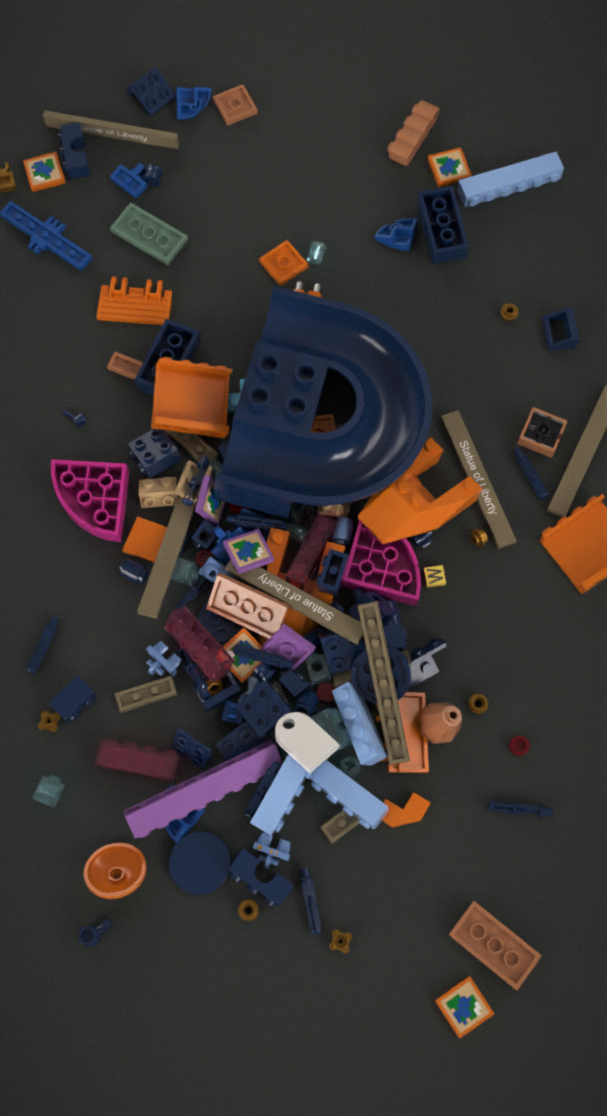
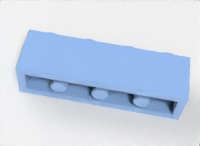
[332,682,388,766]
[250,754,313,835]
[309,760,389,830]

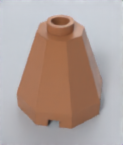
[418,702,462,744]

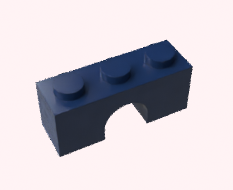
[58,122,90,179]
[228,849,294,907]

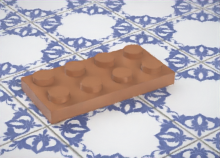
[206,573,290,638]
[448,901,542,991]

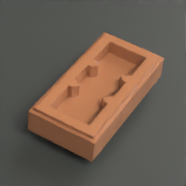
[107,352,143,379]

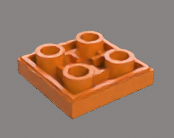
[122,516,167,563]

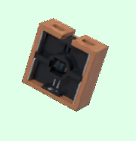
[517,407,568,458]

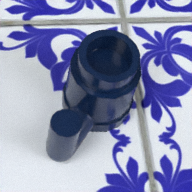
[78,920,113,947]

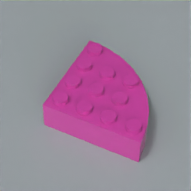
[51,459,130,543]
[342,520,421,606]

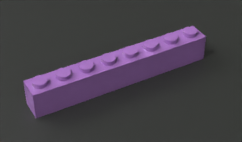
[123,740,283,838]

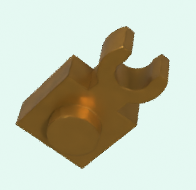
[0,162,17,193]

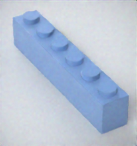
[457,152,564,207]

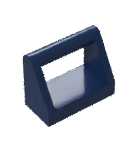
[542,307,580,351]
[192,666,242,713]

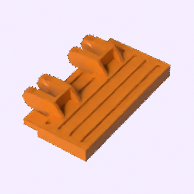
[97,276,173,325]
[376,692,429,773]

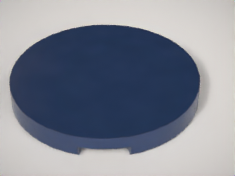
[197,601,254,651]
[351,645,412,705]
[169,831,231,895]

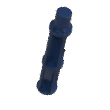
[514,447,549,499]
[182,456,209,506]
[227,514,286,530]
[170,575,210,621]
[26,616,59,674]
[233,643,294,669]
[177,647,210,699]
[244,761,281,818]
[489,799,553,817]
[300,868,322,934]

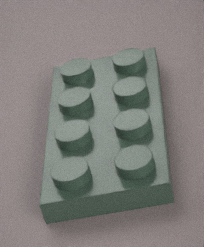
[110,202,188,265]

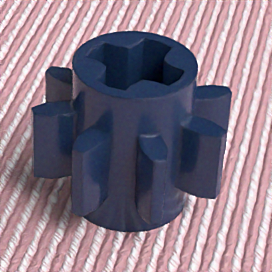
[409,531,433,548]

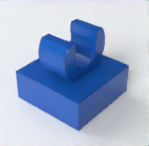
[222,701,243,725]

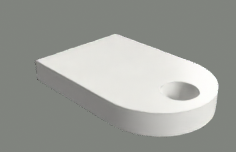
[275,712,339,774]

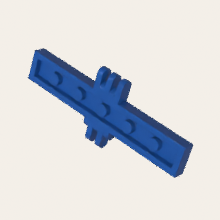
[0,201,93,271]

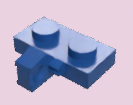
[110,163,148,199]
[210,525,245,565]

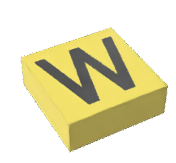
[423,565,446,588]

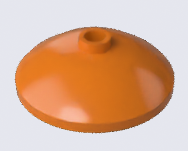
[84,843,147,899]

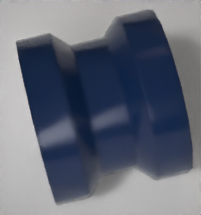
[142,165,163,187]
[252,662,277,682]

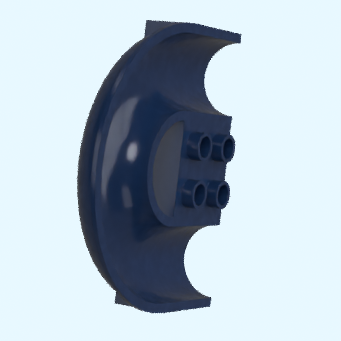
[214,286,432,518]

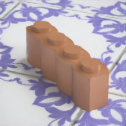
[387,100,440,167]

